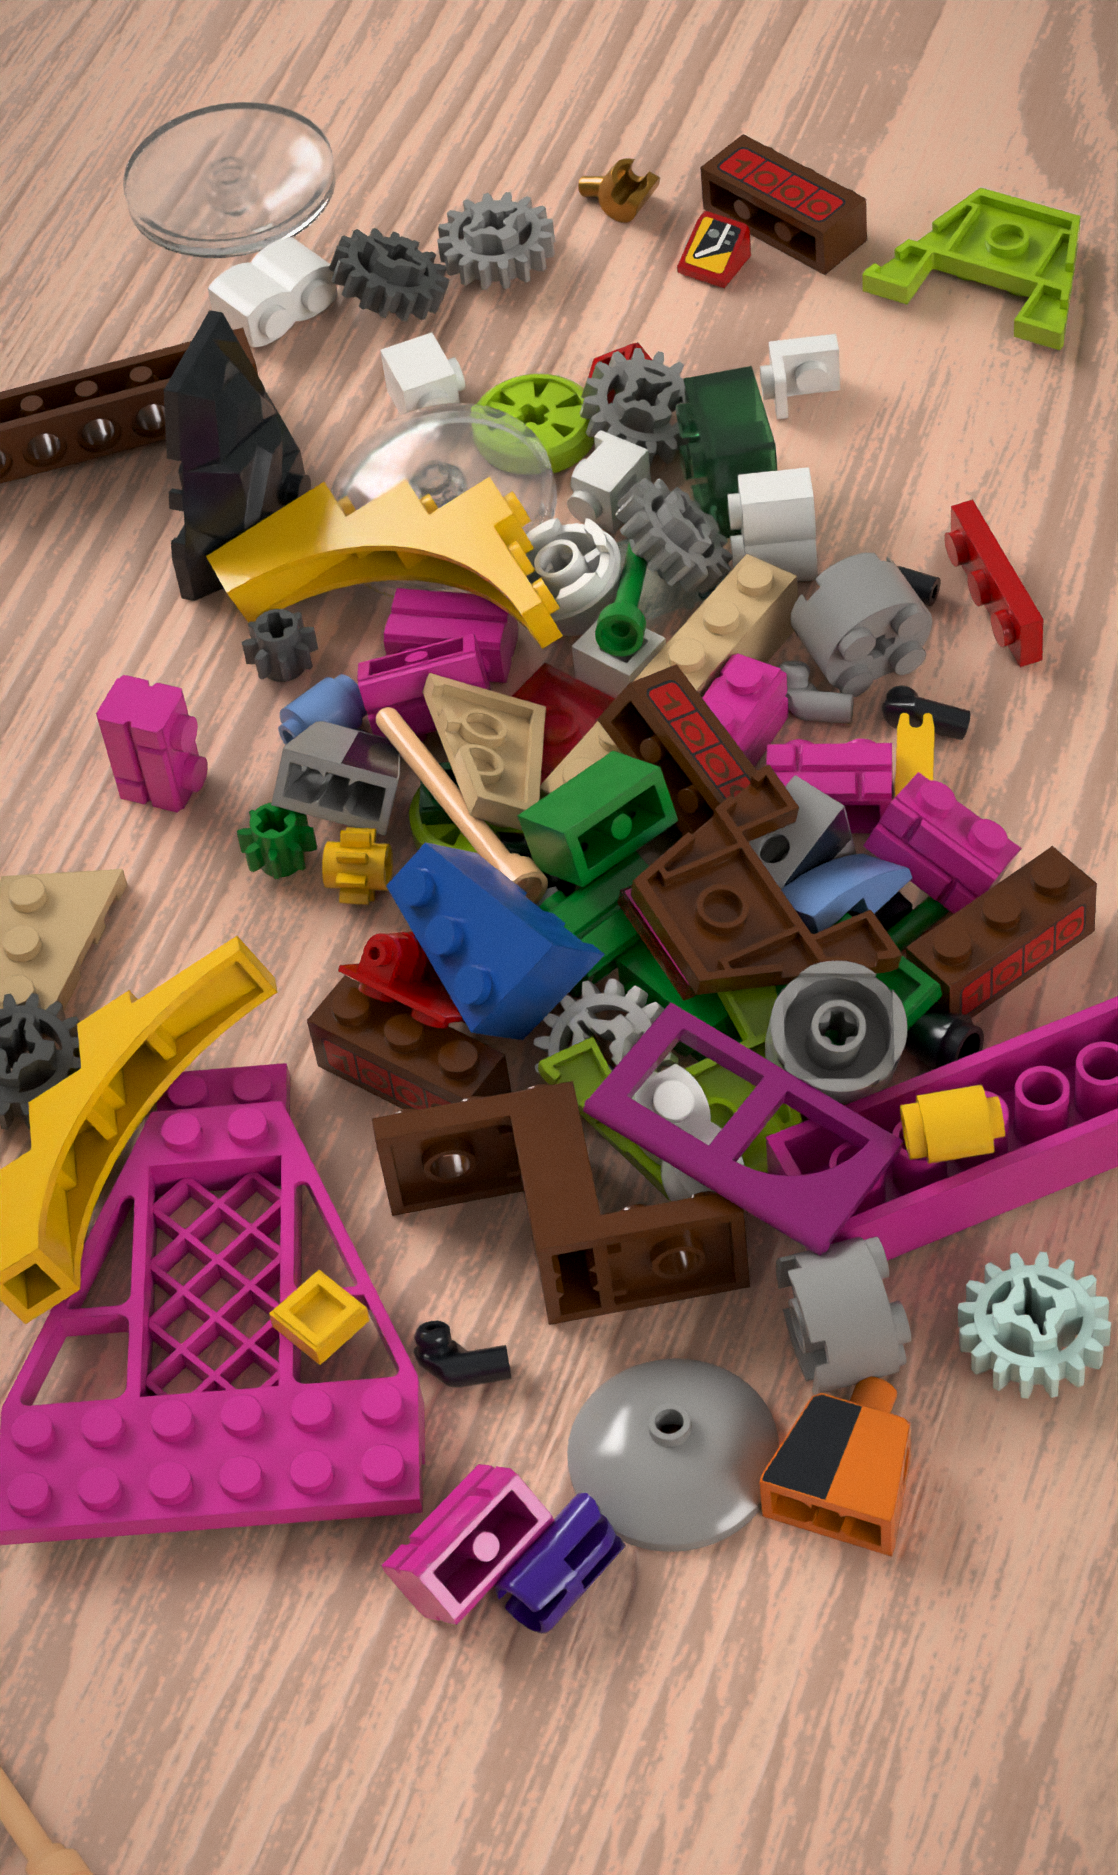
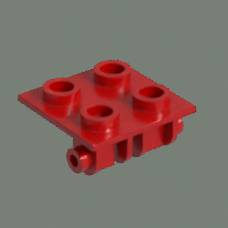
[338,931,465,1029]

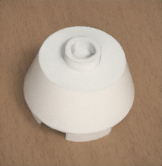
[526,518,621,636]

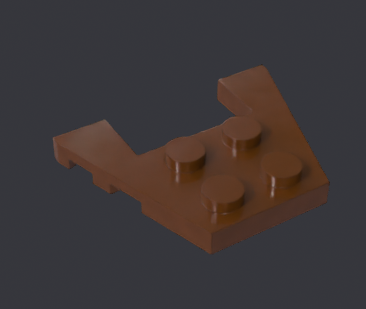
[631,765,902,995]

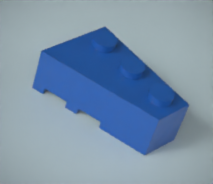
[386,842,605,1040]

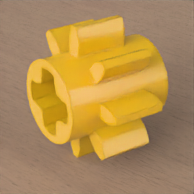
[322,827,393,905]

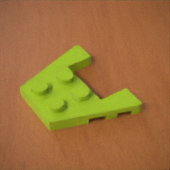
[862,187,1081,350]
[538,986,802,1202]

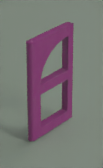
[583,1002,903,1256]

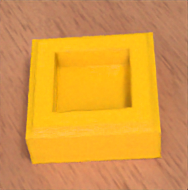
[269,1270,370,1365]

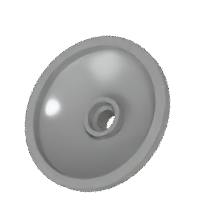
[567,1358,779,1552]

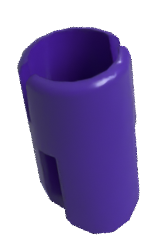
[495,1492,626,1634]

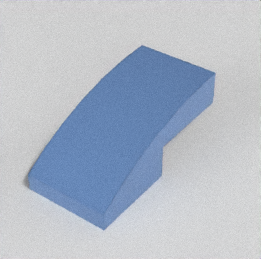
[781,853,912,934]

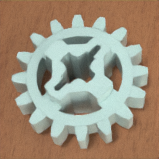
[958,1252,1111,1399]

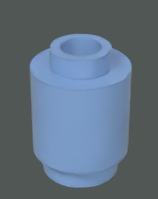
[278,674,367,745]

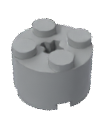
[791,553,932,697]
[765,961,907,1105]
[776,1236,911,1395]

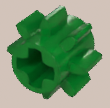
[237,803,318,879]

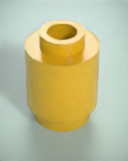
[900,1084,1005,1164]

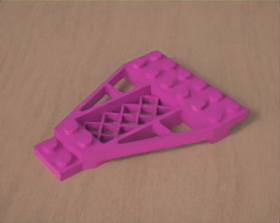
[0,1063,425,1545]

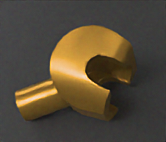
[578,158,661,223]

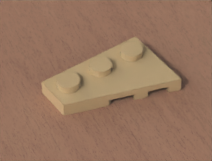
[422,673,546,830]
[0,869,127,1037]

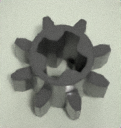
[242,609,318,682]

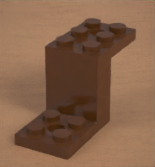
[372,1081,750,1325]

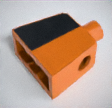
[759,1376,911,1557]

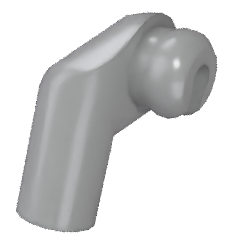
[778,661,854,724]

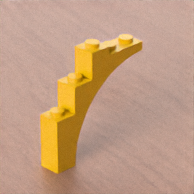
[206,477,563,649]
[0,936,277,1324]

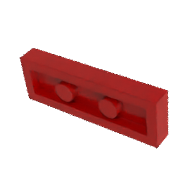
[944,499,1044,667]

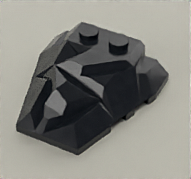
[164,310,311,601]

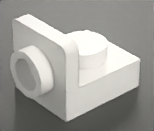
[760,334,840,419]

